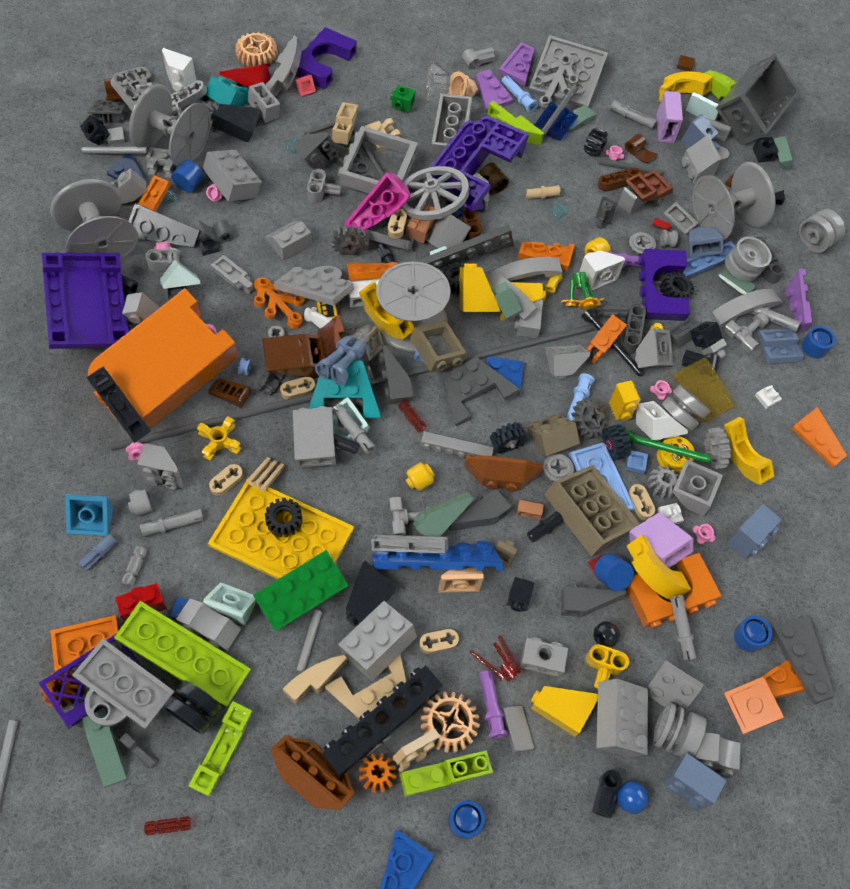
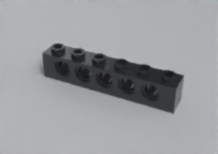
[322,665,443,778]

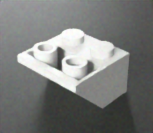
[636,401,688,441]

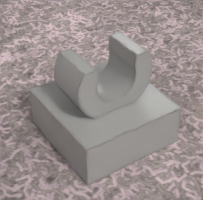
[701,339,727,359]

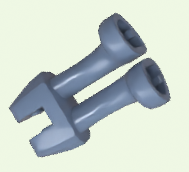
[315,336,367,386]

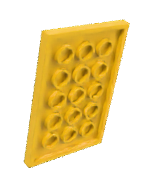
[208,479,354,580]

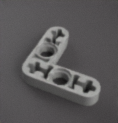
[110,67,151,111]
[171,80,207,119]

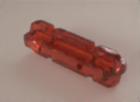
[398,400,426,433]
[144,816,191,836]

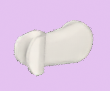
[304,307,332,329]

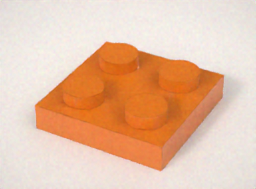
[724,676,785,734]

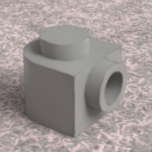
[128,490,153,516]

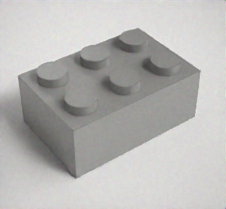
[202,150,262,201]
[338,601,417,681]
[596,679,648,757]

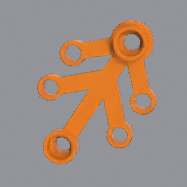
[254,278,305,329]

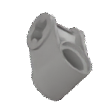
[146,248,181,272]

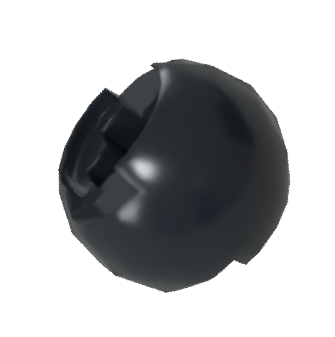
[593,621,620,648]

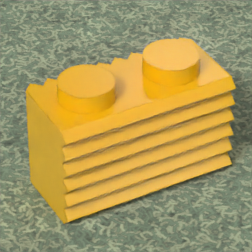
[608,381,641,421]

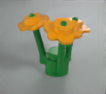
[561,272,604,310]

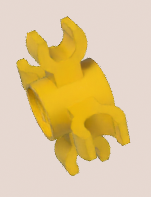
[196,417,242,461]

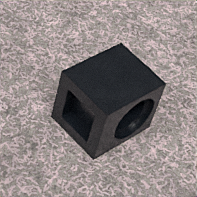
[80,115,110,145]
[753,137,778,163]
[690,321,723,348]
[506,577,535,612]

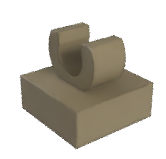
[495,539,518,567]

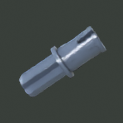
[79,534,117,571]

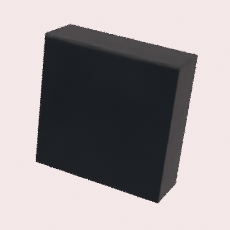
[198,237,220,256]

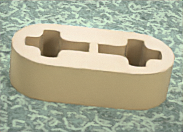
[388,209,407,239]
[280,377,315,399]
[209,464,243,496]
[628,484,655,520]
[419,629,459,654]

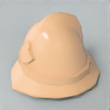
[446,71,478,97]

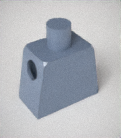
[681,114,720,150]
[689,227,723,258]

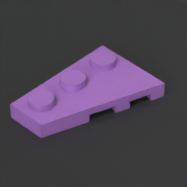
[498,42,534,86]
[476,69,513,113]
[785,269,812,332]

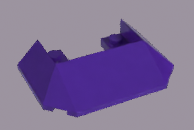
[430,116,529,212]

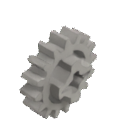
[704,427,731,469]

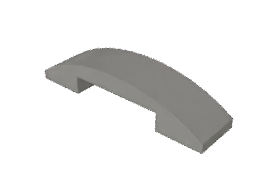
[494,257,563,282]
[486,271,538,321]
[712,289,782,327]

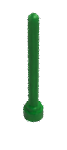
[625,428,711,463]

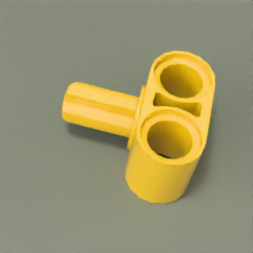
[586,644,629,690]

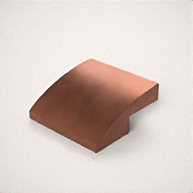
[625,170,673,202]
[317,315,344,358]

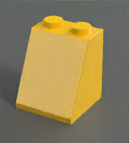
[459,263,500,312]

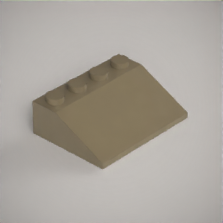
[544,465,640,557]

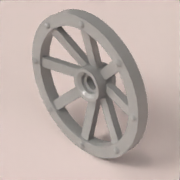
[401,166,469,220]

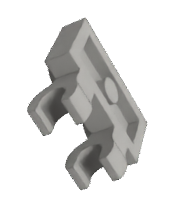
[145,147,178,178]

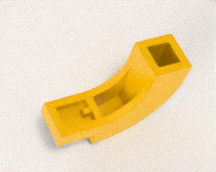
[659,72,713,102]
[358,282,415,340]
[724,417,774,485]
[627,535,691,599]

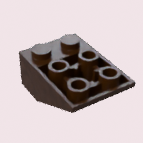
[262,334,326,379]

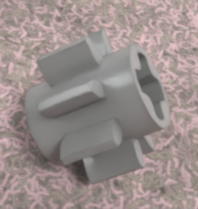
[135,79,152,95]

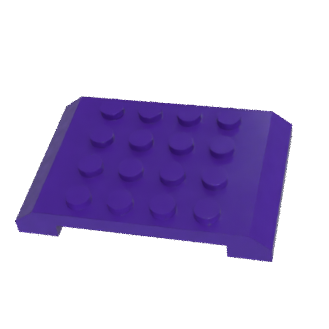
[42,253,129,349]

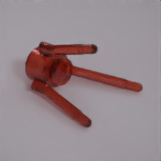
[470,635,521,682]

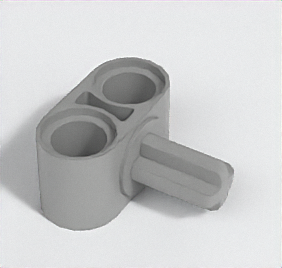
[307,169,342,203]

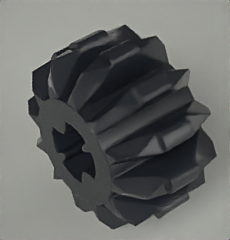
[584,127,608,157]

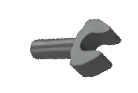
[119,733,156,768]

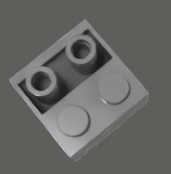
[137,443,184,490]

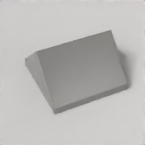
[426,214,471,248]

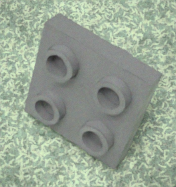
[646,660,703,712]

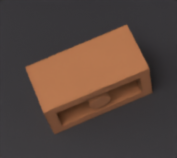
[516,500,544,520]

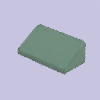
[774,136,793,170]
[718,268,756,295]

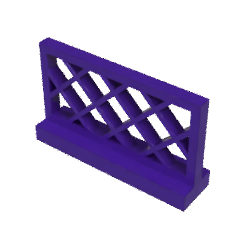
[39,633,145,730]

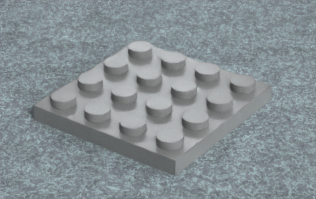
[529,35,608,107]

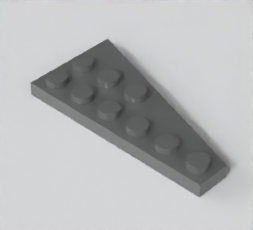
[304,122,384,181]
[414,224,514,268]

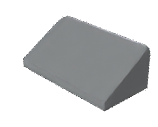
[664,202,700,235]
[502,706,535,754]

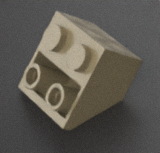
[526,413,580,456]

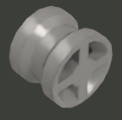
[660,230,678,247]

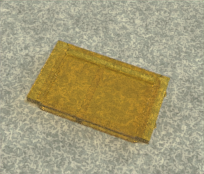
[673,357,735,424]

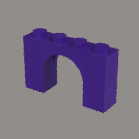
[295,27,357,89]
[638,249,689,321]

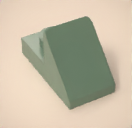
[492,281,523,320]

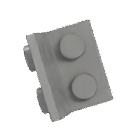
[340,325,384,362]

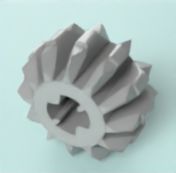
[647,465,679,499]

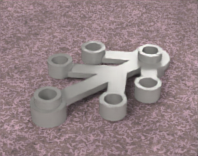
[533,54,578,109]

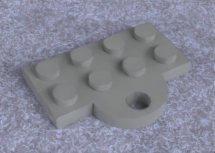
[274,266,354,306]
[72,639,174,730]

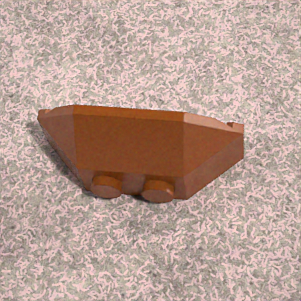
[464,455,543,492]
[271,735,355,810]

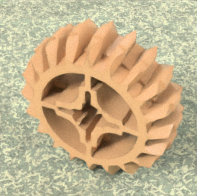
[236,32,278,67]
[421,692,480,753]

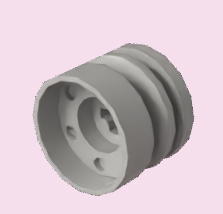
[653,702,706,757]

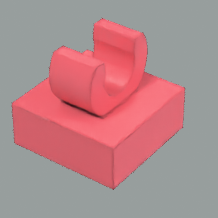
[295,75,316,96]

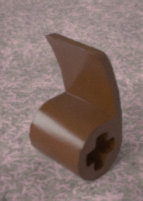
[104,78,122,101]
[625,134,658,163]

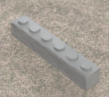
[421,431,494,457]
[371,535,448,553]

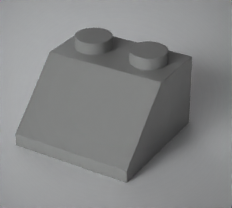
[682,135,722,184]
[264,221,312,261]
[672,459,723,516]

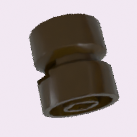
[479,162,509,194]

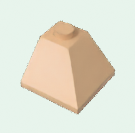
[439,566,484,593]

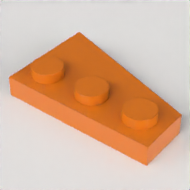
[518,242,575,271]
[347,262,398,281]
[791,407,847,468]
[50,615,119,672]
[762,660,806,699]

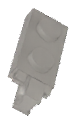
[210,255,254,294]

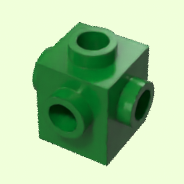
[390,85,416,113]

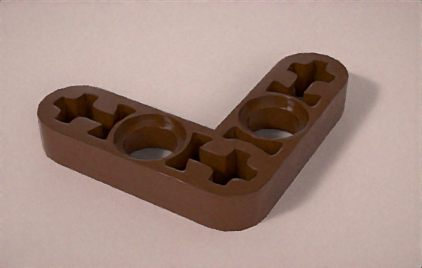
[598,168,656,202]

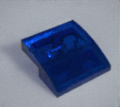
[534,102,578,141]

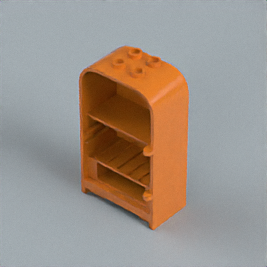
[88,288,239,429]

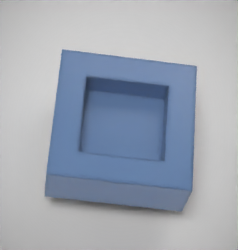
[625,450,648,474]

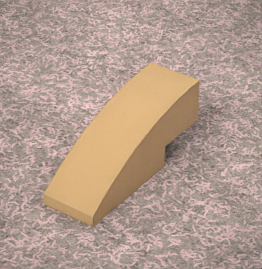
[332,102,358,145]
[283,655,347,705]

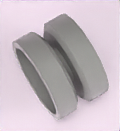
[799,209,845,253]
[725,237,772,282]
[661,384,711,431]

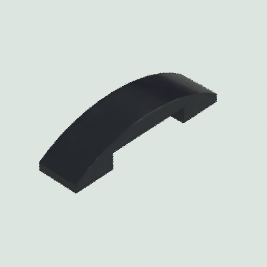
[86,366,152,443]

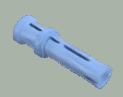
[501,75,538,113]
[566,374,595,421]

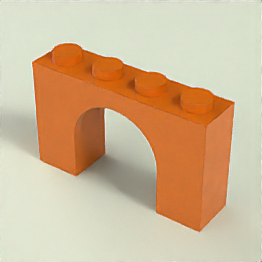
[625,553,722,629]

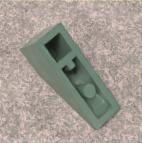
[413,492,474,537]
[82,710,127,788]

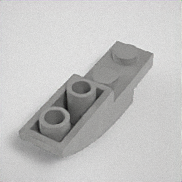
[266,35,301,97]

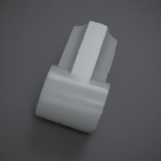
[462,47,495,70]

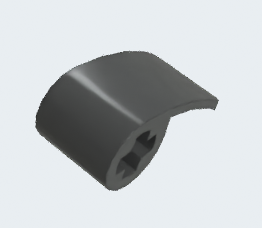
[199,220,234,243]

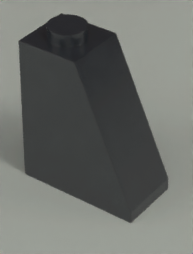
[211,104,261,142]
[346,561,395,626]

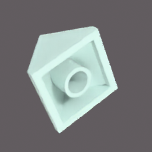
[686,92,720,121]
[160,260,201,289]
[203,582,257,626]

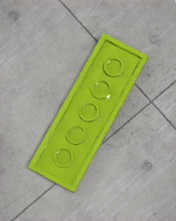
[114,601,251,708]

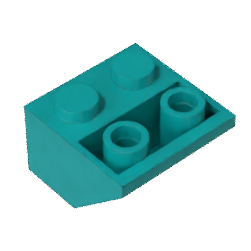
[205,76,249,106]

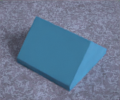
[65,494,114,536]

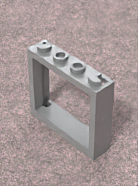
[338,126,418,193]

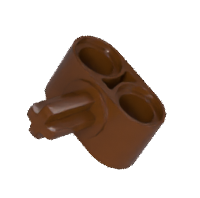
[462,209,482,241]

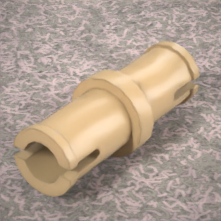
[526,185,560,200]

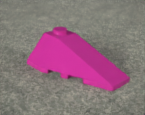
[345,172,411,230]

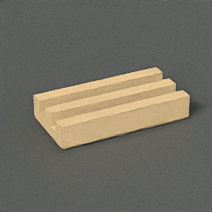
[247,457,284,492]

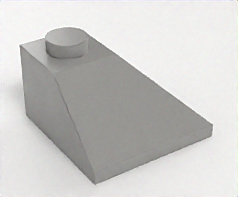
[635,328,674,368]
[545,345,590,379]

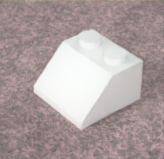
[162,48,196,91]
[579,250,625,292]

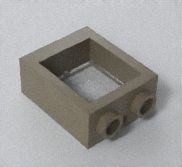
[410,320,467,372]

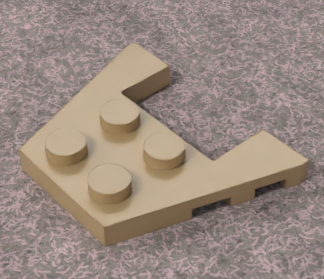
[324,655,406,724]

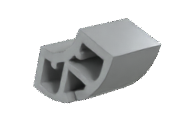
[176,598,241,651]
[695,732,740,776]

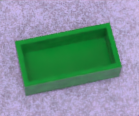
[253,550,348,631]

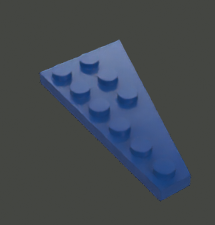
[372,540,503,570]

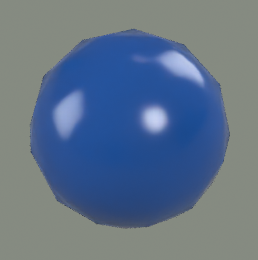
[617,781,649,814]

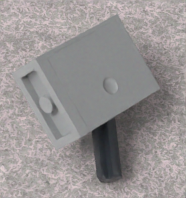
[293,406,360,468]

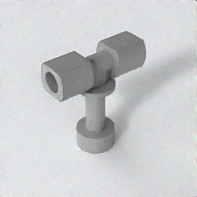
[723,312,769,353]
[389,497,429,536]

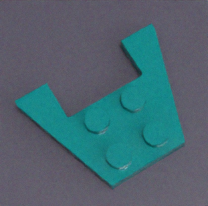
[309,361,381,418]

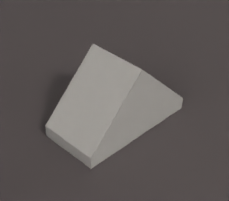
[618,187,647,214]

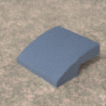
[758,328,804,364]

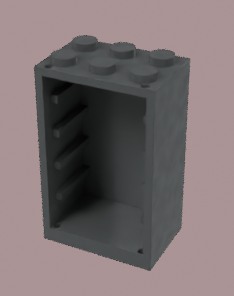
[716,54,799,145]

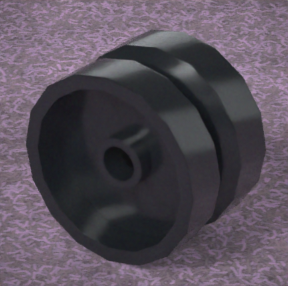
[164,680,222,735]

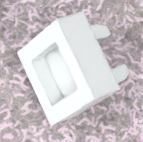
[755,385,782,409]
[657,503,684,524]

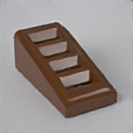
[209,378,251,409]

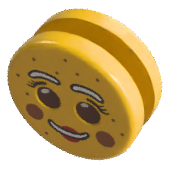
[657,436,695,473]

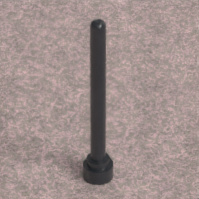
[581,308,644,376]

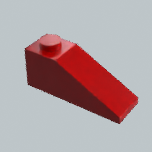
[219,64,270,87]

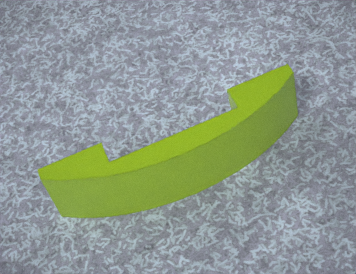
[188,701,253,796]

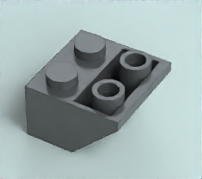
[292,133,341,170]

